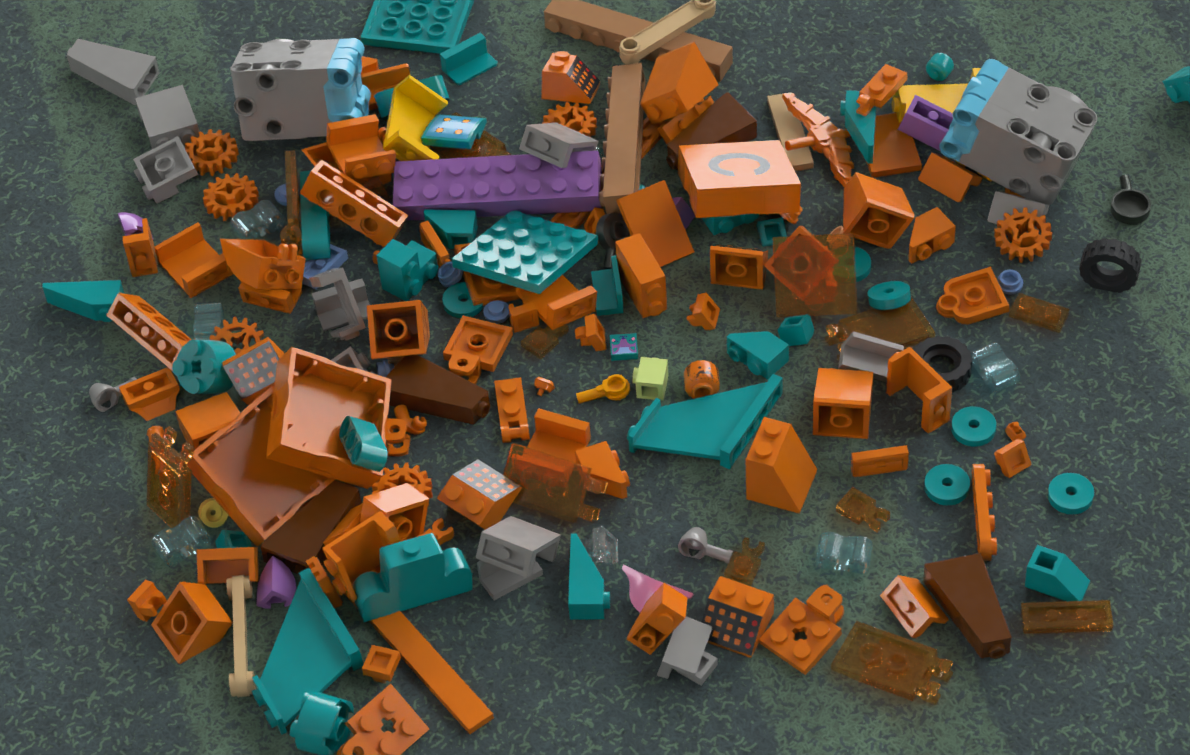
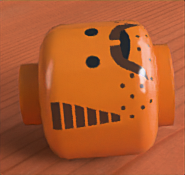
[684,360,720,399]

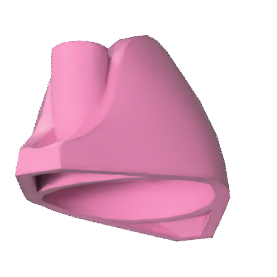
[622,564,694,613]

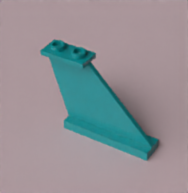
[627,374,783,469]
[252,568,364,734]

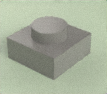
[677,651,718,685]

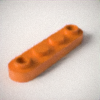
[972,464,997,561]

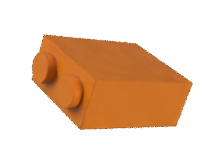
[615,233,667,318]

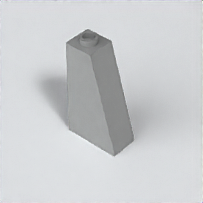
[67,39,159,105]

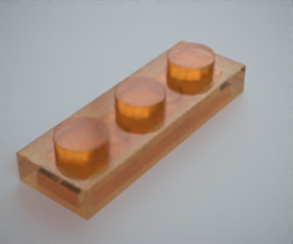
[1020,600,1113,634]

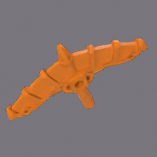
[782,93,854,187]

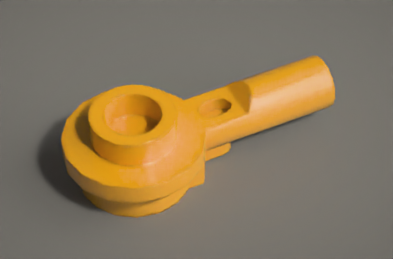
[576,374,630,403]

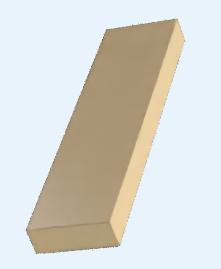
[767,92,814,171]

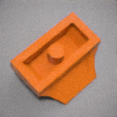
[119,367,180,421]

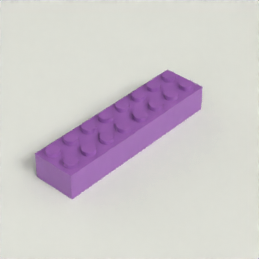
[393,151,602,220]

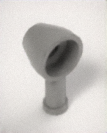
[89,377,137,412]
[678,527,733,564]

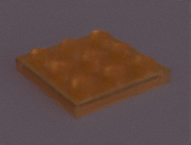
[773,233,858,317]

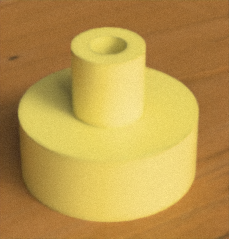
[198,498,228,528]

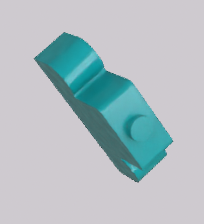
[353,533,473,622]

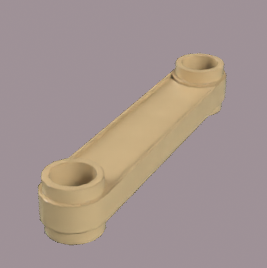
[619,0,716,65]
[226,575,256,697]

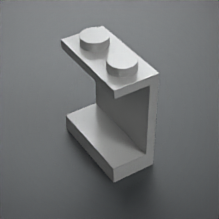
[135,85,199,149]
[519,122,598,168]
[309,267,366,340]
[476,516,561,578]

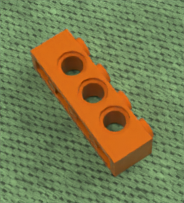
[300,160,409,247]
[107,293,192,371]

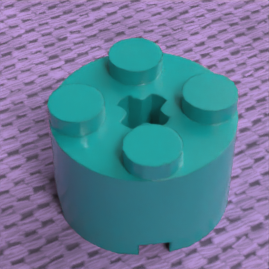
[172,340,236,394]
[290,692,354,755]

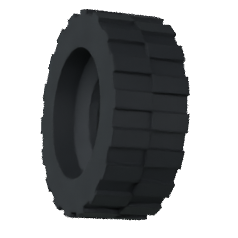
[1079,238,1142,293]
[914,336,972,393]

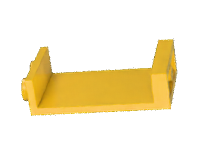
[892,68,981,122]
[383,74,448,161]

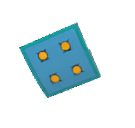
[421,114,487,149]

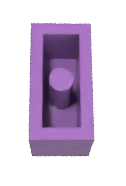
[898,95,953,151]

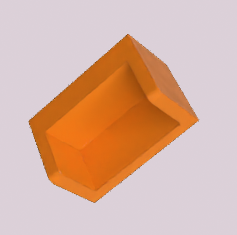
[197,547,259,584]

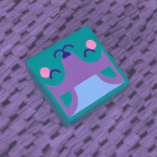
[610,333,638,361]

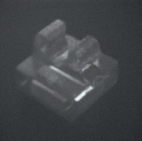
[586,525,618,565]

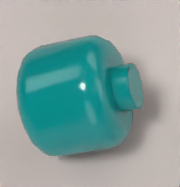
[926,53,954,81]

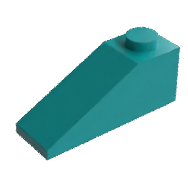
[840,90,876,164]
[42,280,125,322]
[568,534,610,620]

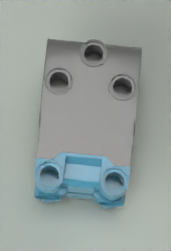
[230,38,371,141]
[939,59,1098,205]

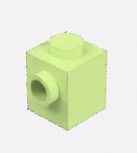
[633,357,669,401]

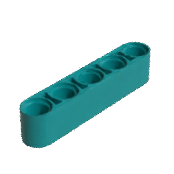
[300,170,331,261]

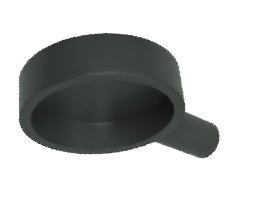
[1110,175,1151,224]
[596,212,631,270]

